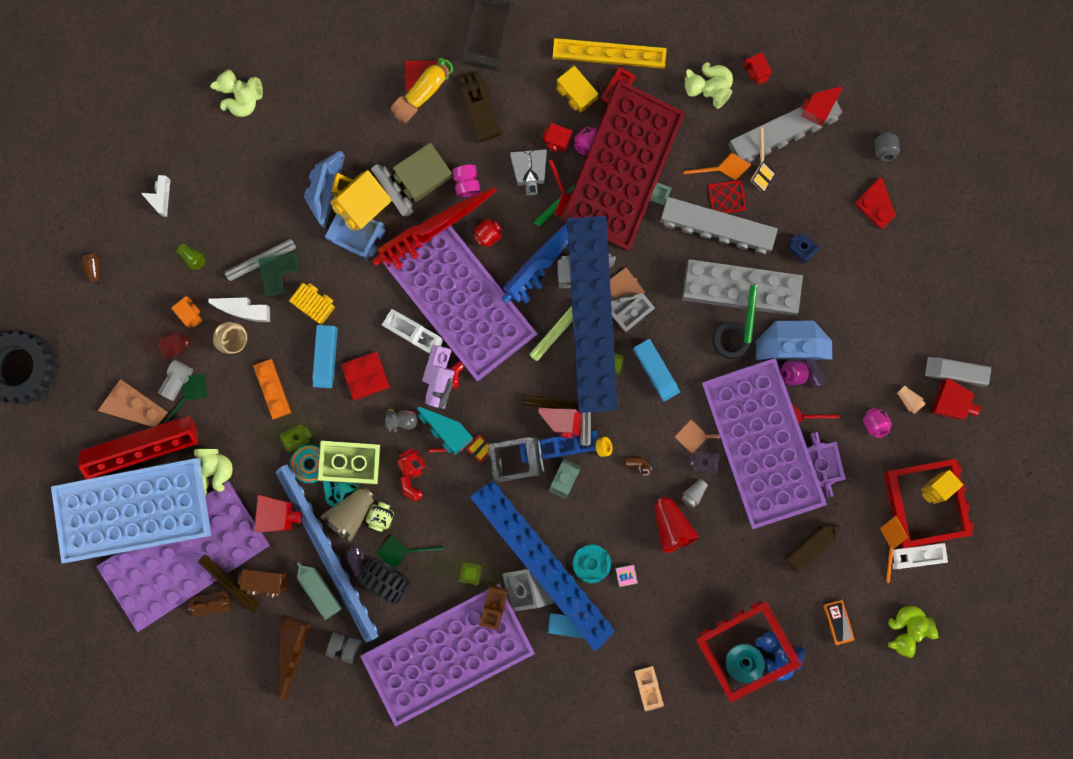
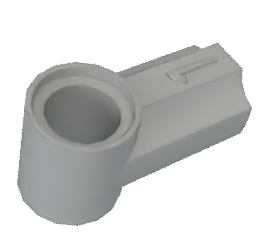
[158,360,193,401]

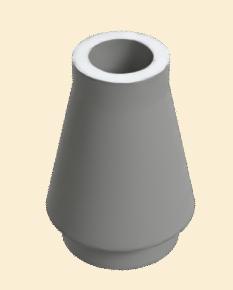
[681,479,708,508]

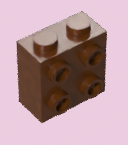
[238,568,288,597]

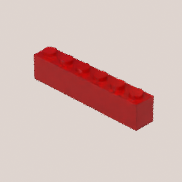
[78,416,198,480]

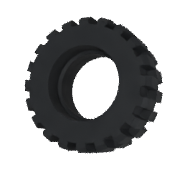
[0,330,60,405]

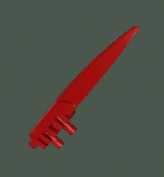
[372,188,497,269]

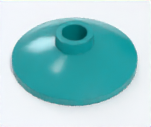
[726,644,765,683]

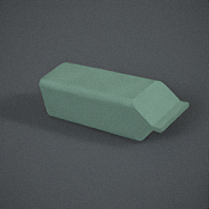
[297,562,342,620]

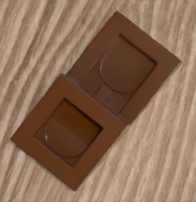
[479,585,509,631]

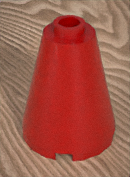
[654,497,699,553]

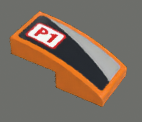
[823,600,854,646]

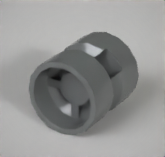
[326,632,360,665]

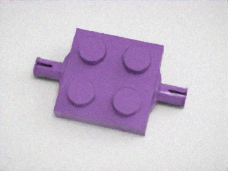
[807,432,846,498]

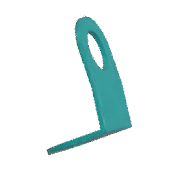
[334,483,359,502]

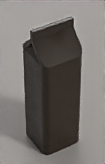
[783,524,839,573]

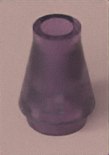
[805,359,828,389]
[345,546,364,577]

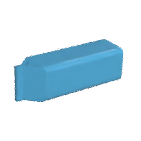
[312,325,338,388]
[633,339,680,402]

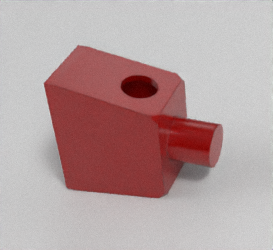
[930,378,981,420]
[254,495,302,532]

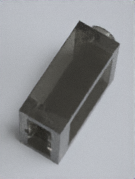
[488,437,545,483]

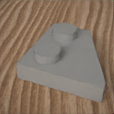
[611,293,655,333]

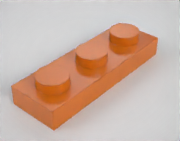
[254,359,292,420]

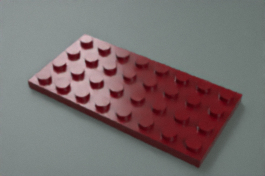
[561,80,685,251]

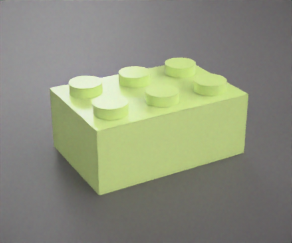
[317,441,380,484]

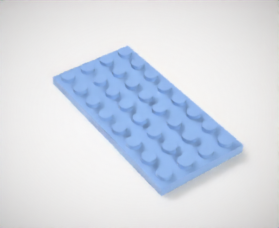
[51,458,211,563]

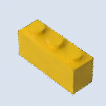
[921,470,963,504]

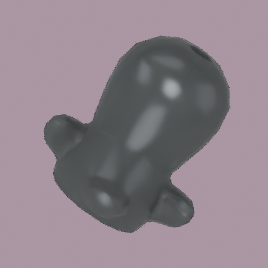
[385,409,418,432]

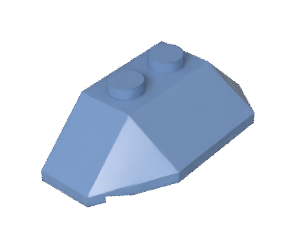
[304,151,345,228]
[755,321,832,360]

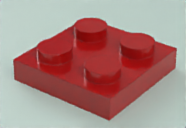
[341,352,390,401]

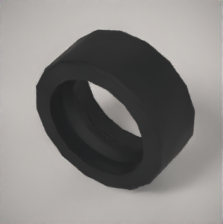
[713,322,750,359]

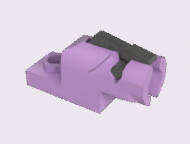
[422,345,455,409]

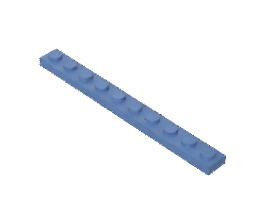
[275,464,378,643]

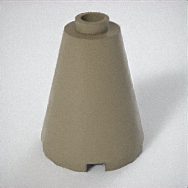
[321,488,374,542]

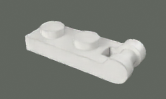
[892,543,948,569]

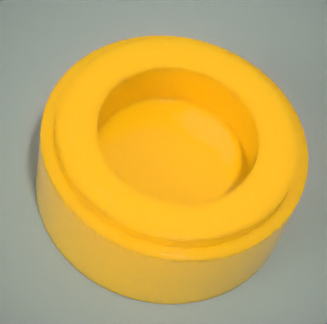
[596,437,612,457]

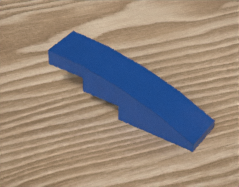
[519,431,598,463]

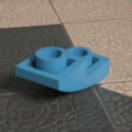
[547,613,584,639]

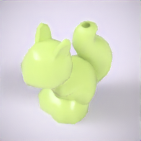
[685,62,733,109]
[210,69,263,117]
[194,449,233,496]

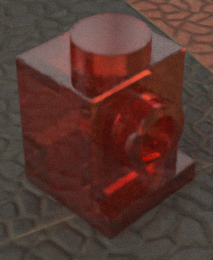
[158,332,191,360]

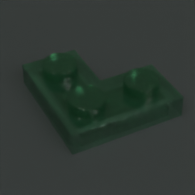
[258,252,300,297]

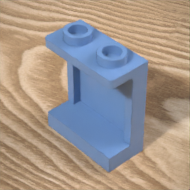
[325,214,386,260]

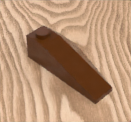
[279,616,311,701]

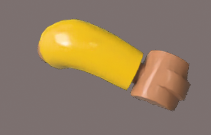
[391,64,449,123]

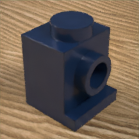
[788,233,821,265]

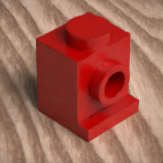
[743,52,772,85]

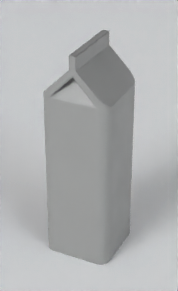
[925,357,991,387]

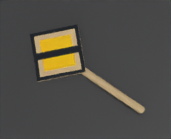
[750,126,776,193]

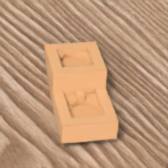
[634,666,664,712]

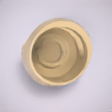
[213,322,247,354]

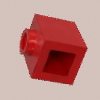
[542,123,572,152]

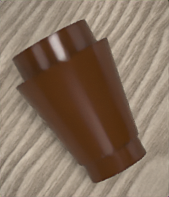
[80,254,100,282]

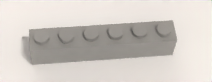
[728,100,842,163]
[660,197,778,255]

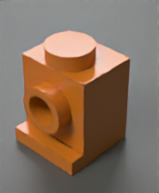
[172,296,202,328]

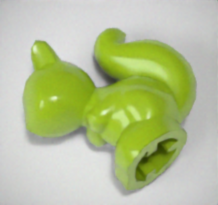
[888,605,939,658]

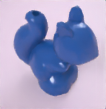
[755,631,805,681]

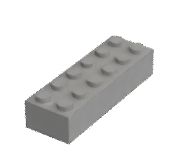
[682,259,803,316]

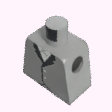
[510,150,547,195]

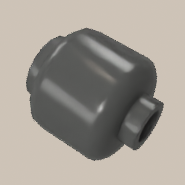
[874,132,900,161]

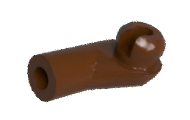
[625,457,652,476]

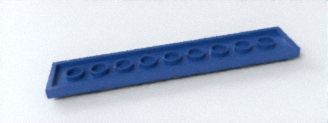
[470,480,615,651]

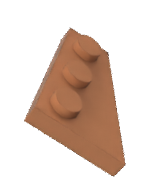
[98,379,168,427]

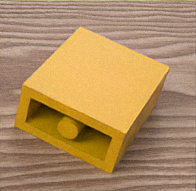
[330,170,392,231]

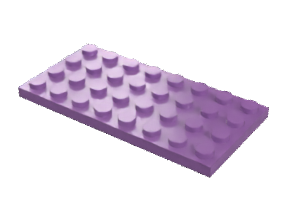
[383,226,537,382]
[702,358,827,529]
[97,481,270,632]
[360,583,535,727]

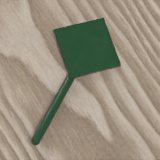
[163,373,207,424]
[376,535,445,568]

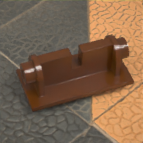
[188,591,231,617]

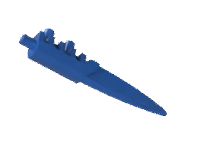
[501,223,568,304]

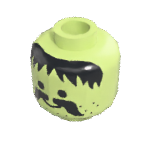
[366,502,394,532]

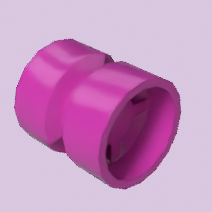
[452,165,481,198]

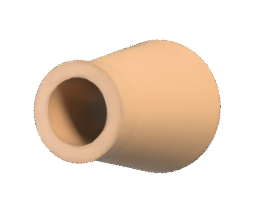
[897,386,926,414]

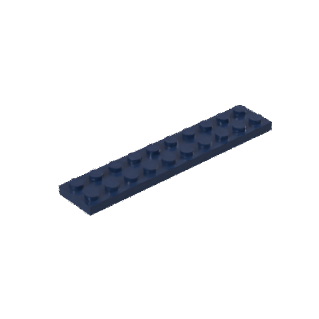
[567,216,618,413]

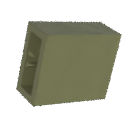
[393,143,453,202]

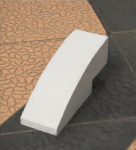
[209,298,270,322]
[382,309,444,354]

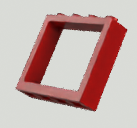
[884,459,974,548]
[696,600,802,703]

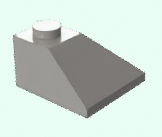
[503,569,554,611]

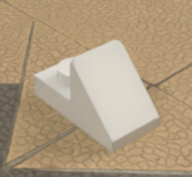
[142,175,170,217]

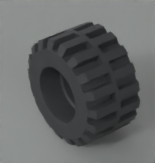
[358,557,411,604]

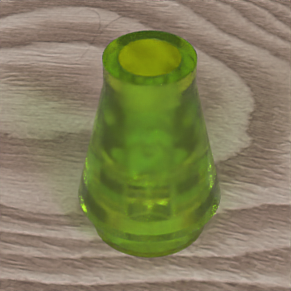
[177,244,205,270]

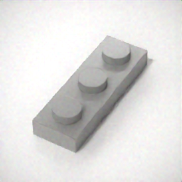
[371,164,414,216]

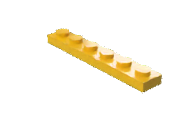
[553,38,666,69]

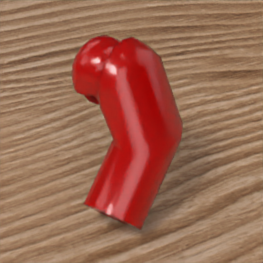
[449,360,465,389]
[400,476,423,501]

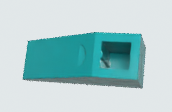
[417,407,473,455]

